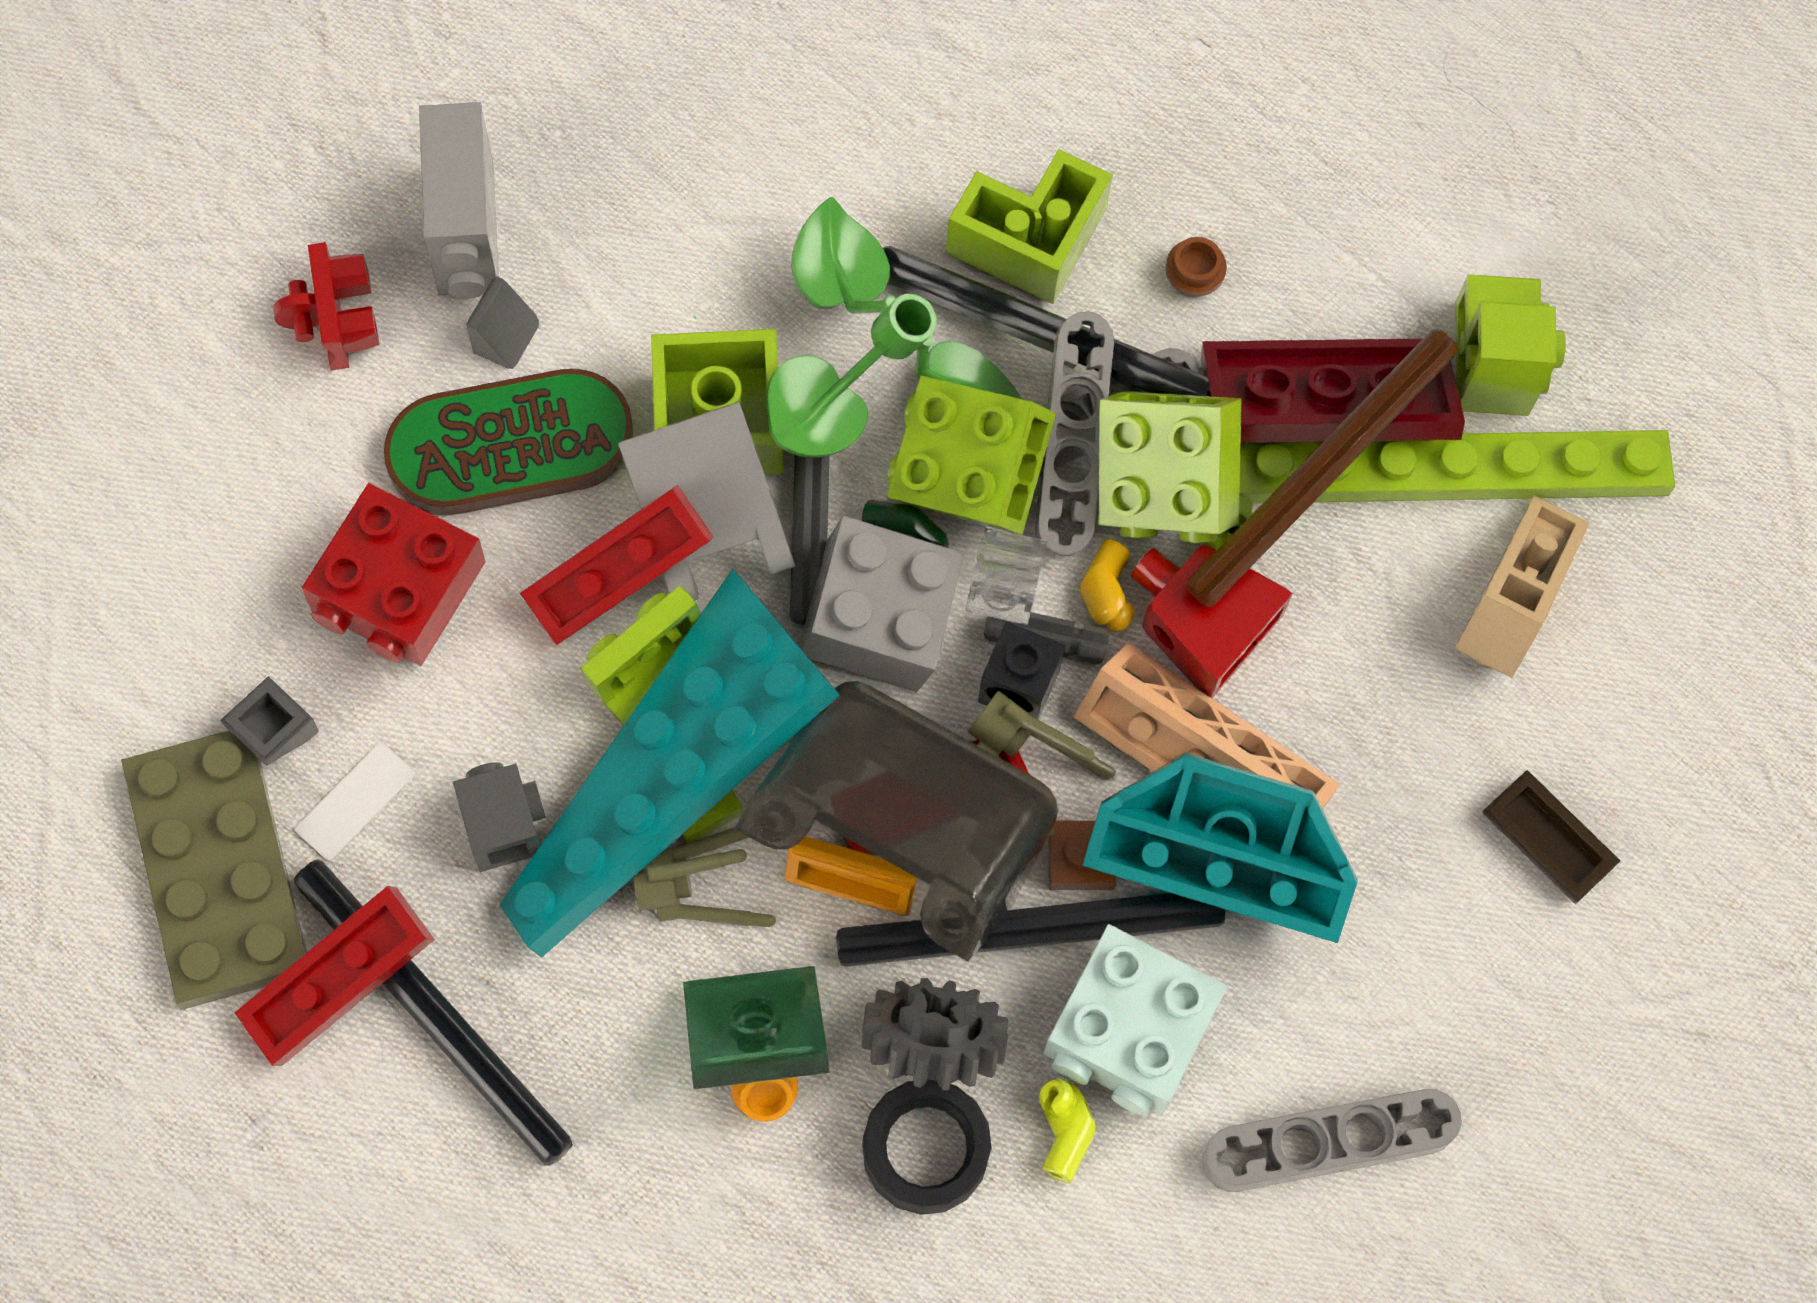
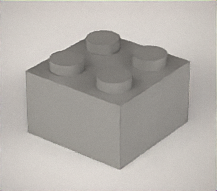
[799,515,964,692]

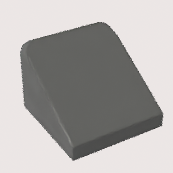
[466,276,539,369]
[220,676,319,766]

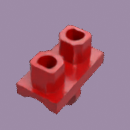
[273,242,380,371]

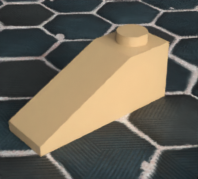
[1455,495,1590,678]

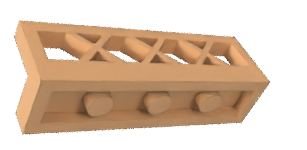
[1073,643,1340,809]

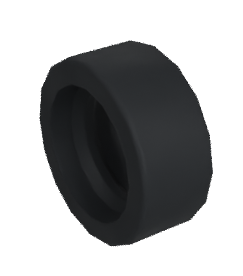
[862,1079,992,1215]

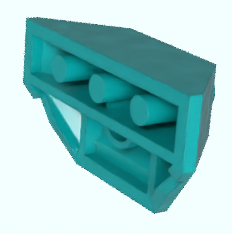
[1082,753,1358,943]

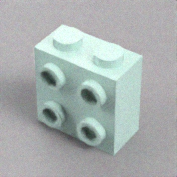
[1043,924,1228,1116]

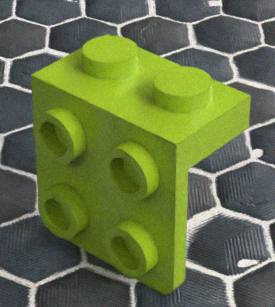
[580,585,701,726]

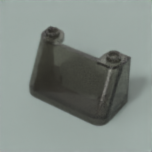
[735,681,1058,962]

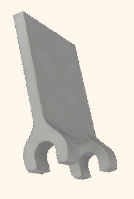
[618,401,795,601]

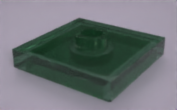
[683,966,829,1089]

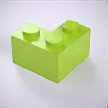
[946,149,1113,304]
[1455,274,1566,416]

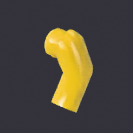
[1080,539,1135,632]

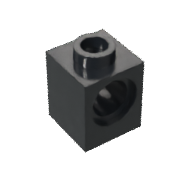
[978,621,1066,720]

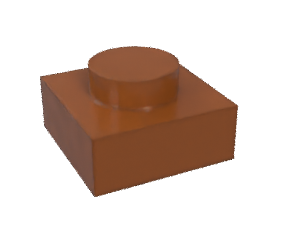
[1048,820,1116,890]

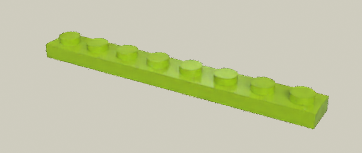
[1239,430,1676,504]

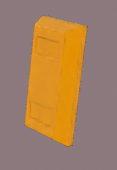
[784,835,917,916]

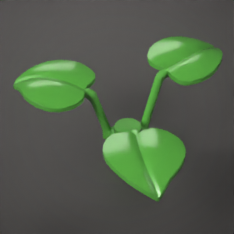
[766,197,1022,458]

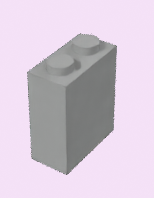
[419,102,499,299]

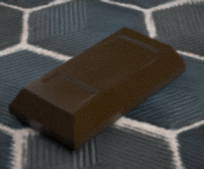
[1482,770,1621,905]

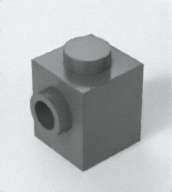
[453,762,546,872]

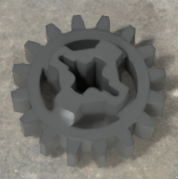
[861,978,1009,1090]

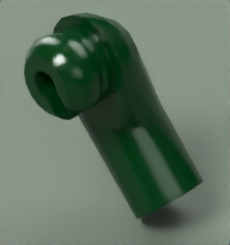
[862,499,949,549]

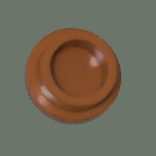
[1165,237,1227,297]

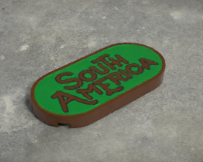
[384,369,633,515]

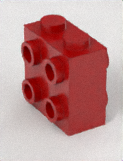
[301,483,486,666]

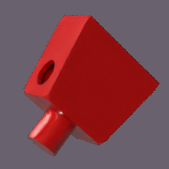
[1131,545,1293,698]

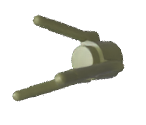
[967,691,1116,838]
[633,816,779,927]

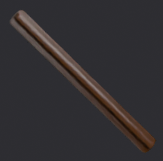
[1187,329,1458,607]

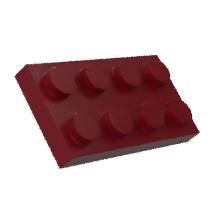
[1200,338,1465,443]

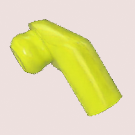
[1039,1078,1096,1184]

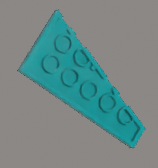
[499,568,840,958]

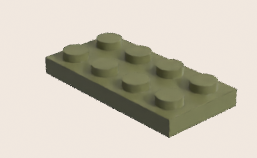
[121,730,307,1010]

